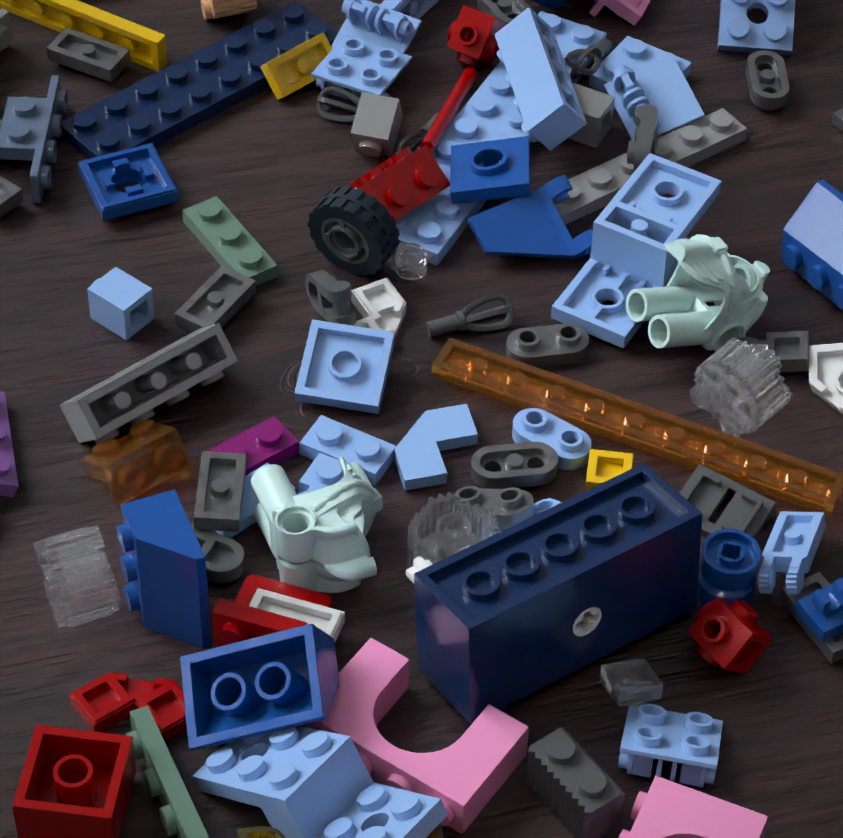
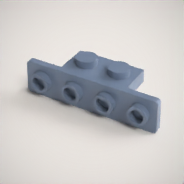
[0,75,68,203]

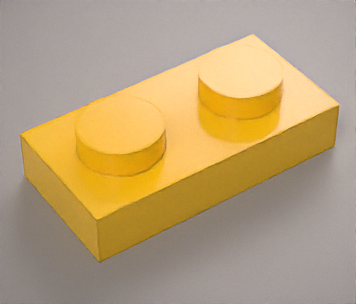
[260,32,332,100]

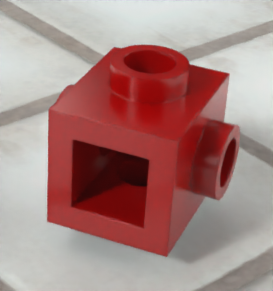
[446,5,507,67]
[687,597,774,674]

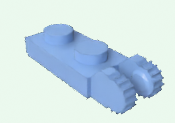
[758,511,826,595]

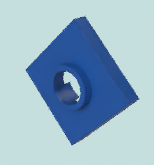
[450,136,531,204]
[78,143,178,221]

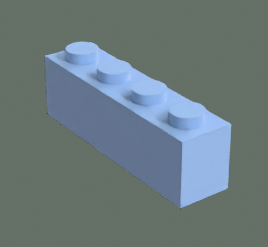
[494,8,587,151]

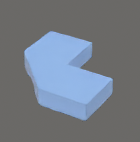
[394,404,478,491]

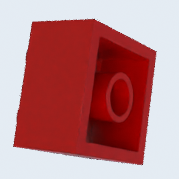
[12,725,137,838]

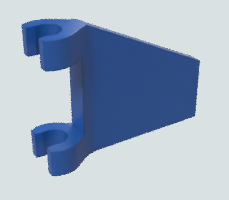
[468,175,593,259]

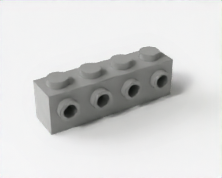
[60,323,238,445]

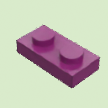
[208,416,300,476]

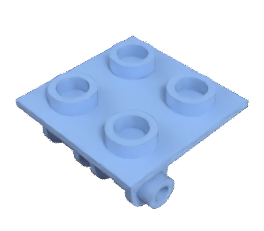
[331,0,422,54]
[311,36,412,102]
[604,54,705,141]
[618,704,723,788]

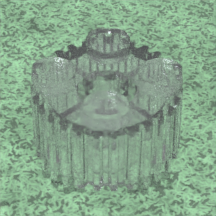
[690,337,792,439]
[407,492,499,568]
[33,525,120,630]

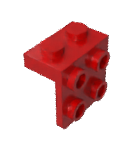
[347,145,450,221]
[212,575,331,647]

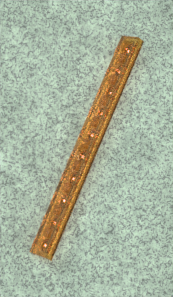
[432,338,843,517]

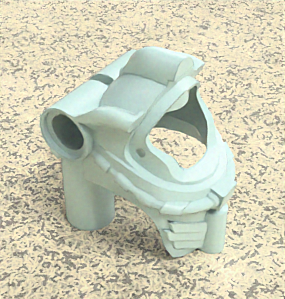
[626,234,770,354]
[251,455,383,593]

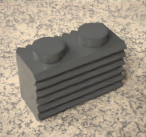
[526,727,625,838]

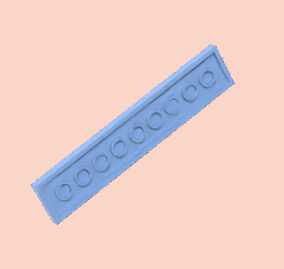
[396,11,607,266]

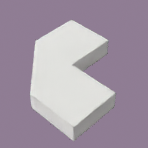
[351,277,406,337]

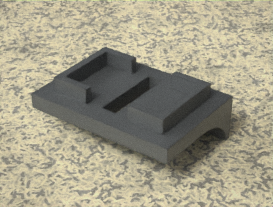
[680,463,776,539]

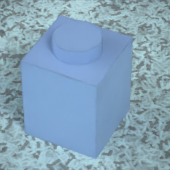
[87,267,155,340]

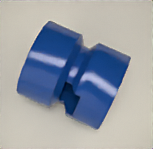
[697,529,761,606]

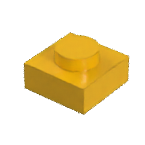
[585,449,633,491]

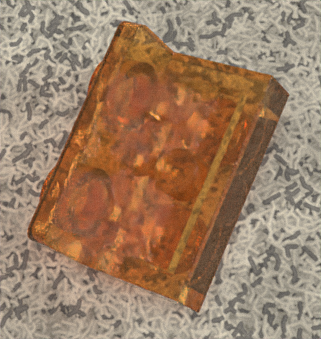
[80,420,190,505]

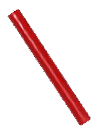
[420,67,478,154]

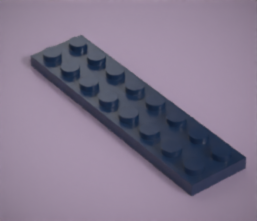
[60,1,338,159]

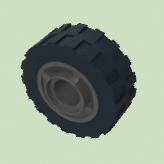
[307,185,400,276]

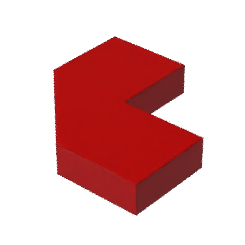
[69,672,187,742]

